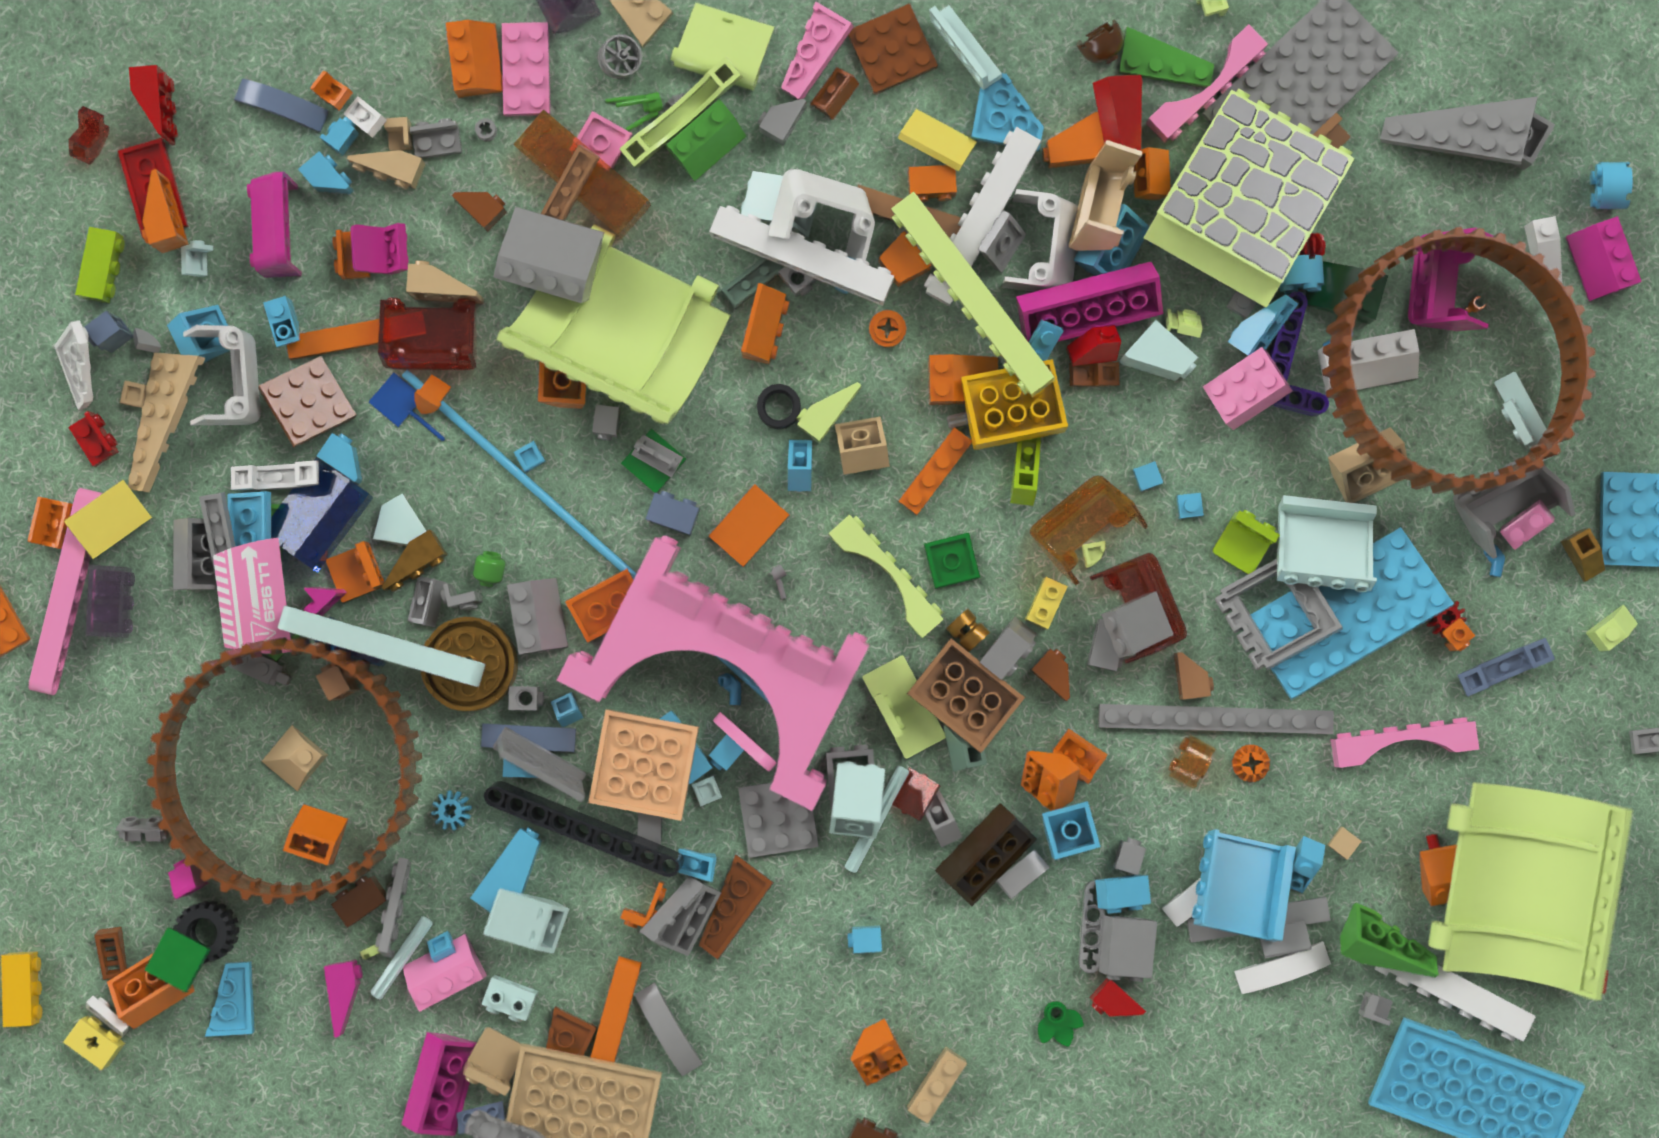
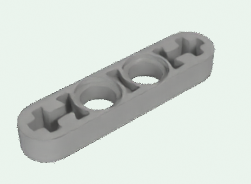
[1078,880,1105,973]

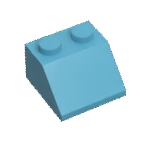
[167,305,230,363]
[1042,801,1100,860]

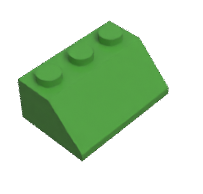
[664,99,746,181]

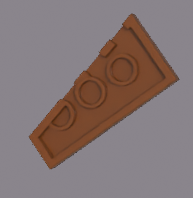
[699,854,774,960]
[546,1006,597,1056]

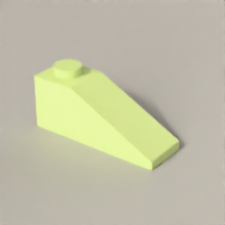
[796,382,861,443]

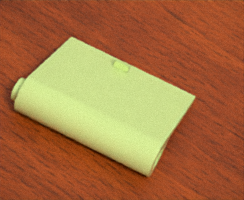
[671,3,774,91]

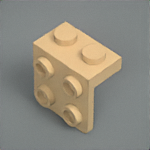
[463,1027,522,1096]

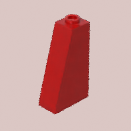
[1092,75,1142,158]

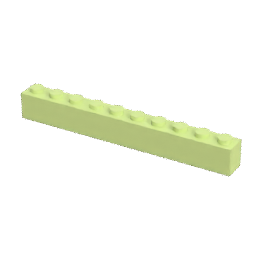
[891,192,1055,397]

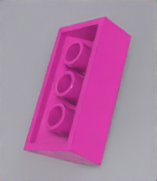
[401,1032,477,1136]

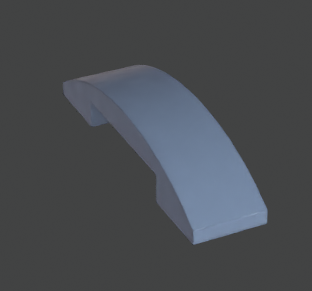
[234,79,329,133]
[1457,638,1555,697]
[481,723,576,752]

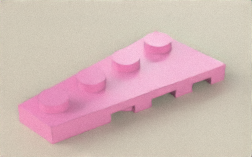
[781,2,854,100]

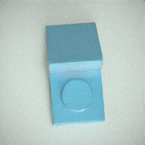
[678,849,716,882]

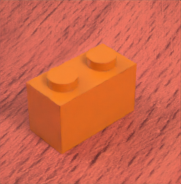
[1133,147,1171,200]
[908,165,957,202]

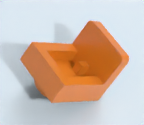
[310,71,353,111]
[1442,619,1475,652]

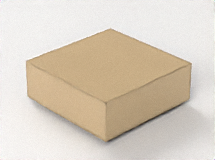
[120,381,147,408]
[1327,827,1362,860]

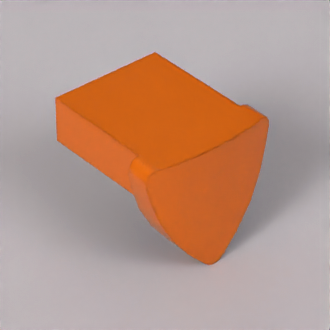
[414,374,451,414]

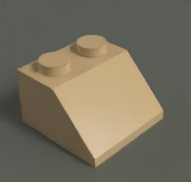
[835,417,890,474]

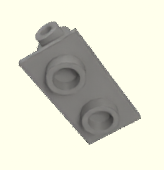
[631,435,683,478]
[116,816,169,842]

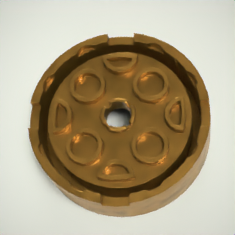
[420,617,518,711]

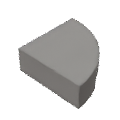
[133,328,161,353]

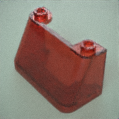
[378,297,477,370]

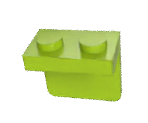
[1212,510,1280,574]

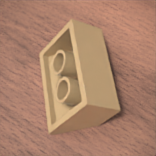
[1328,427,1407,503]

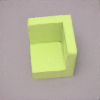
[1196,0,1229,17]

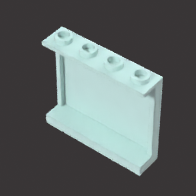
[1277,495,1377,592]

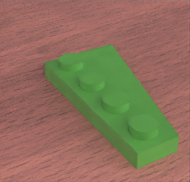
[1119,27,1214,88]

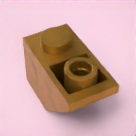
[1560,528,1605,582]

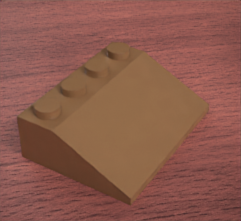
[907,639,1025,753]

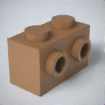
[316,663,360,701]

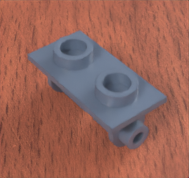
[457,1101,507,1135]

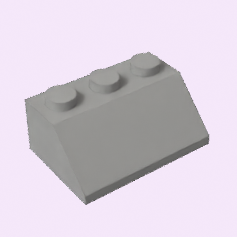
[173,518,217,590]
[507,578,568,655]

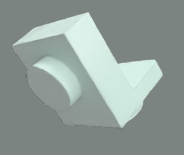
[181,240,213,277]

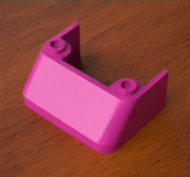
[247,171,302,278]
[1408,228,1493,331]

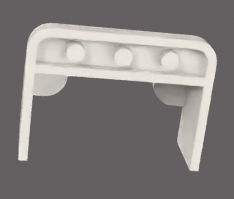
[768,169,875,260]
[1002,189,1078,292]
[183,325,261,425]

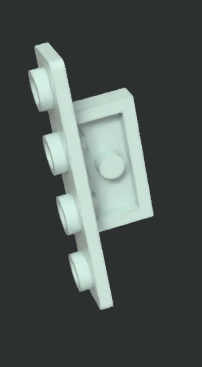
[1495,372,1551,461]

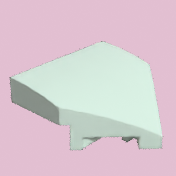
[373,494,426,548]

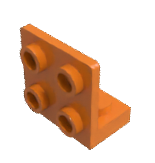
[326,541,385,603]

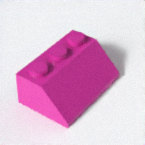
[1565,216,1642,301]

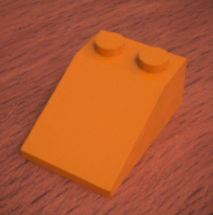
[142,169,189,253]
[928,354,998,405]

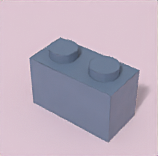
[84,311,133,353]
[646,491,700,536]

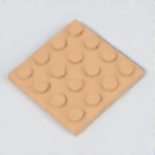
[588,709,699,821]

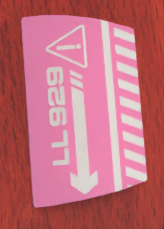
[213,538,291,654]

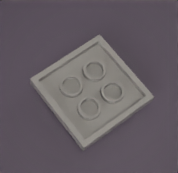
[738,782,819,858]

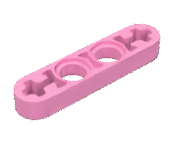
[712,712,777,772]

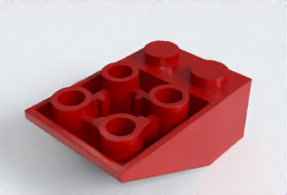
[129,65,178,145]

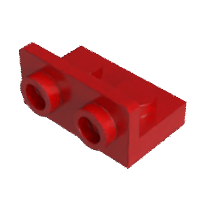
[68,411,119,467]

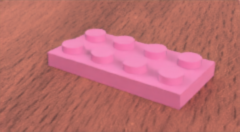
[502,22,550,116]

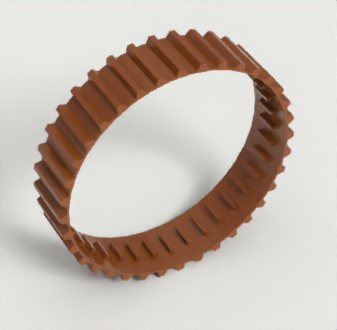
[1322,227,1596,495]
[147,637,422,904]

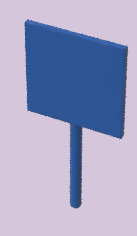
[369,372,445,441]

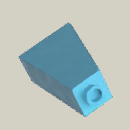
[470,827,542,913]

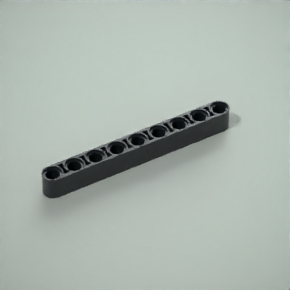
[484,781,684,877]

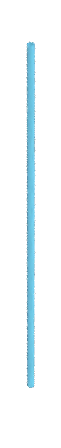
[402,369,770,704]

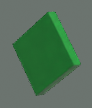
[621,428,687,493]
[924,532,980,589]
[145,927,211,992]

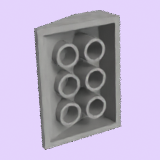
[493,207,605,303]

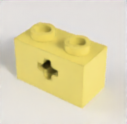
[1025,577,1068,630]
[63,1016,125,1070]

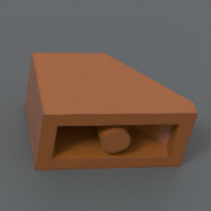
[452,192,507,232]
[1030,649,1070,701]

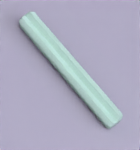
[371,916,433,999]

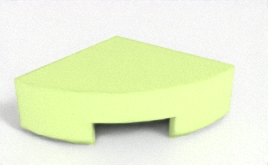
[1081,541,1105,568]
[360,944,379,960]

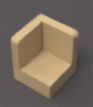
[384,117,413,151]

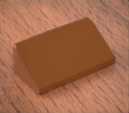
[810,67,859,120]

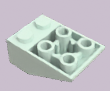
[483,888,569,954]

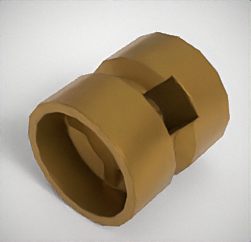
[946,608,990,652]

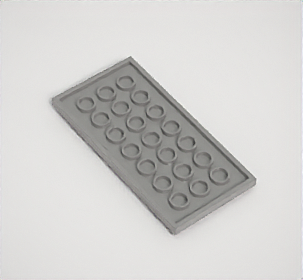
[1202,0,1398,135]

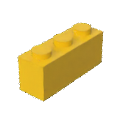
[1,951,42,1027]

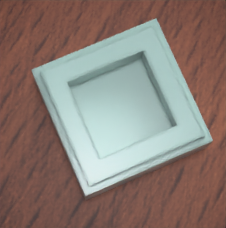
[692,776,722,806]

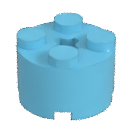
[1590,162,1633,209]
[1278,255,1324,295]

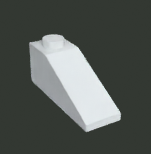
[1524,216,1562,282]

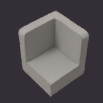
[1358,991,1393,1026]

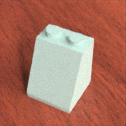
[741,171,818,237]
[1119,320,1198,381]
[829,762,885,839]

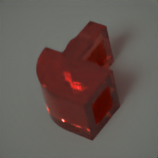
[68,106,109,165]

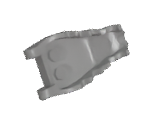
[465,1110,546,1138]

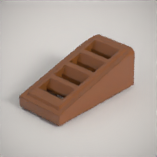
[94,927,127,980]

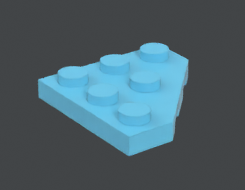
[971,73,1044,152]

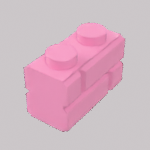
[1500,499,1555,550]

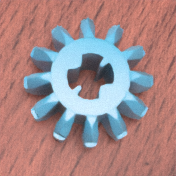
[431,790,472,830]

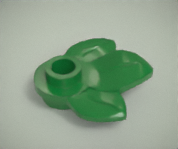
[1038,1001,1084,1047]

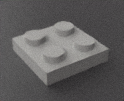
[978,211,1026,273]

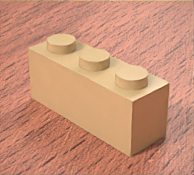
[907,1046,967,1124]

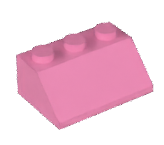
[403,934,487,1012]

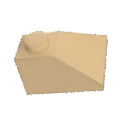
[261,725,328,791]

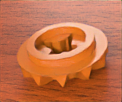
[869,310,906,347]
[1232,745,1270,782]

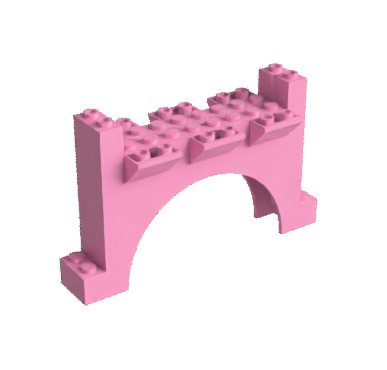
[557,535,870,811]

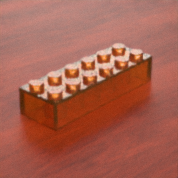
[513,109,651,239]

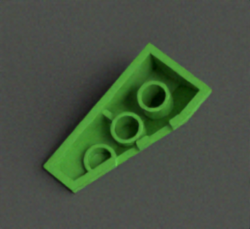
[1340,903,1438,977]

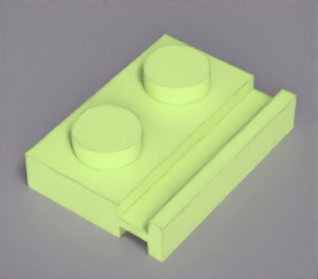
[1165,308,1202,338]

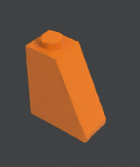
[1042,112,1104,168]

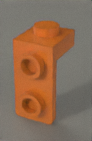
[620,881,667,928]

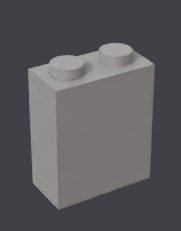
[1101,591,1174,658]
[1099,915,1157,982]

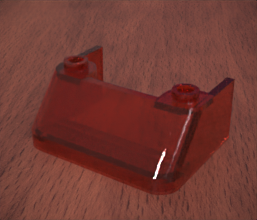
[1090,553,1187,664]

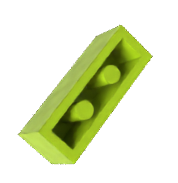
[75,227,125,304]

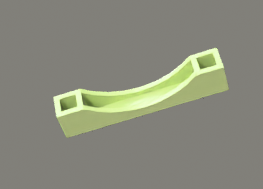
[619,57,743,168]
[829,515,943,638]

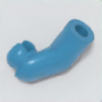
[1483,544,1505,578]
[718,673,741,705]

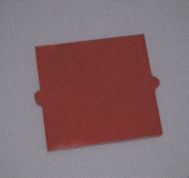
[892,767,941,821]

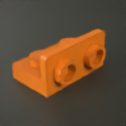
[333,230,371,280]

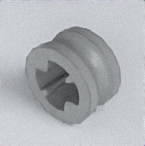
[475,118,497,141]

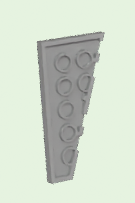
[1380,96,1538,165]

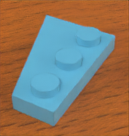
[205,961,255,1037]

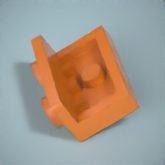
[27,497,73,549]
[1052,728,1108,784]

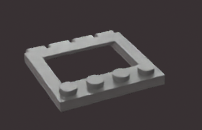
[1214,559,1343,670]

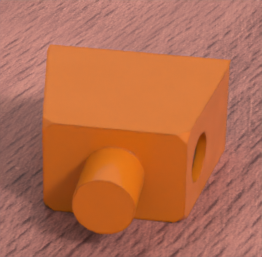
[878,231,932,287]

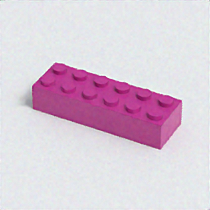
[1016,261,1163,342]

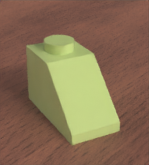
[1586,605,1638,651]

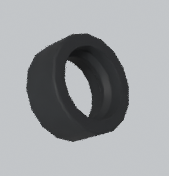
[757,384,801,430]

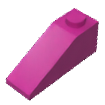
[324,959,363,1037]

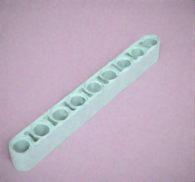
[277,605,486,687]

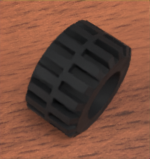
[173,901,239,963]

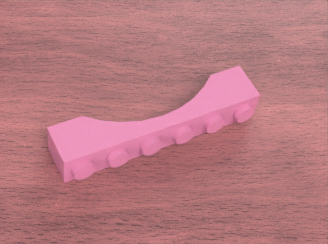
[1146,24,1268,143]
[1330,717,1479,768]

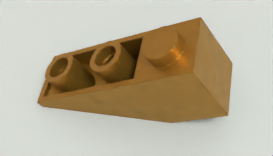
[382,530,447,592]

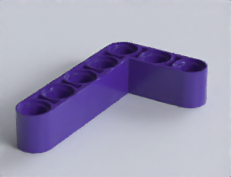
[1269,292,1329,417]

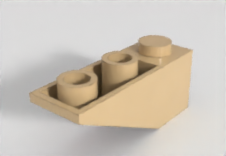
[347,150,426,190]

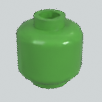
[473,551,505,587]

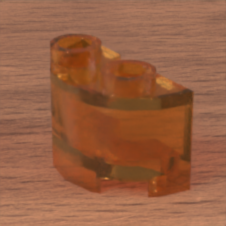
[1168,735,1216,789]

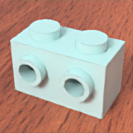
[481,975,539,1022]

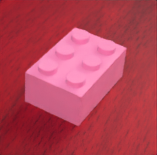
[1203,347,1292,430]

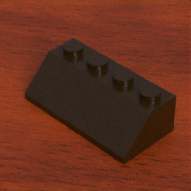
[935,803,1037,906]

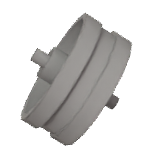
[598,34,642,80]

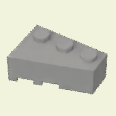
[639,876,721,956]

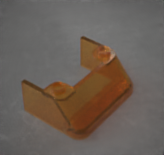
[1030,475,1148,585]

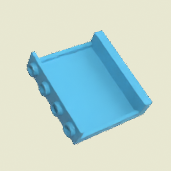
[1192,829,1296,942]

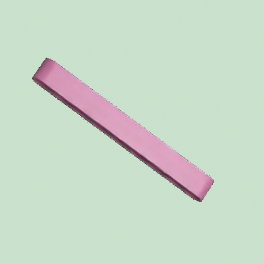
[29,488,103,695]

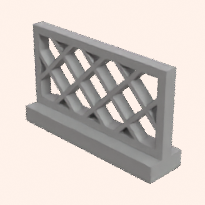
[493,726,586,802]

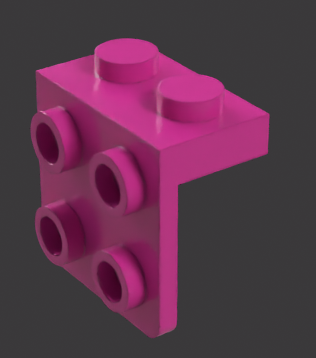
[350,223,409,275]

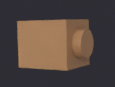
[1174,652,1214,699]

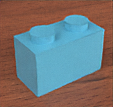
[1095,875,1151,913]

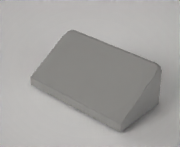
[408,576,446,627]
[1259,921,1312,958]

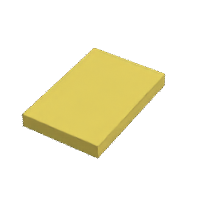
[898,109,977,171]
[63,480,152,559]

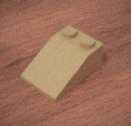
[406,261,484,304]

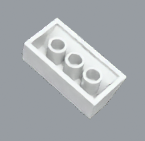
[1317,329,1419,391]

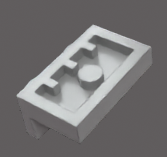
[410,118,463,159]

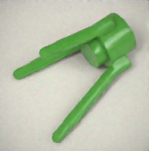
[605,92,663,131]

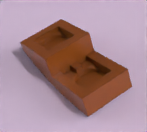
[1069,362,1120,387]

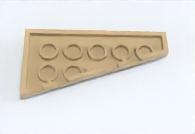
[128,353,205,493]

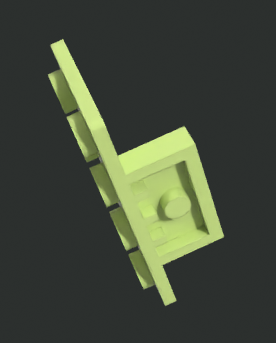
[862,655,946,759]

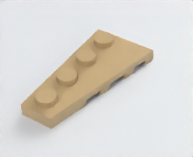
[609,0,673,48]

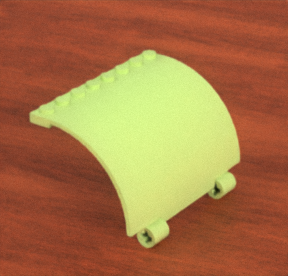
[496,224,731,424]
[1428,783,1633,1000]

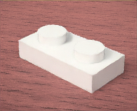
[343,96,387,138]
[86,996,129,1038]

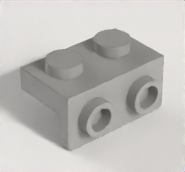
[441,583,483,611]

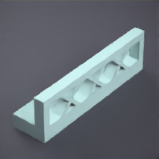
[929,5,1002,90]

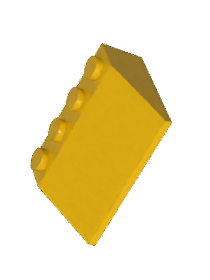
[961,359,1068,450]

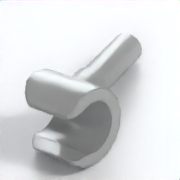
[771,565,787,599]

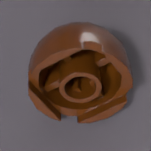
[1076,20,1124,64]

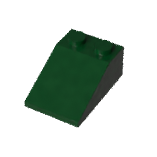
[1305,261,1389,324]

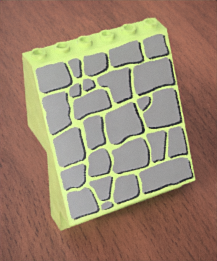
[1144,89,1355,308]

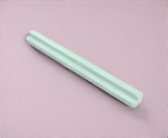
[845,766,909,873]

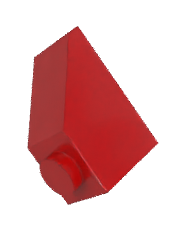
[1066,325,1122,366]
[1089,978,1146,1016]

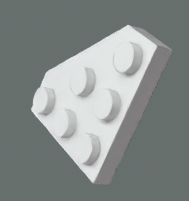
[54,320,93,410]

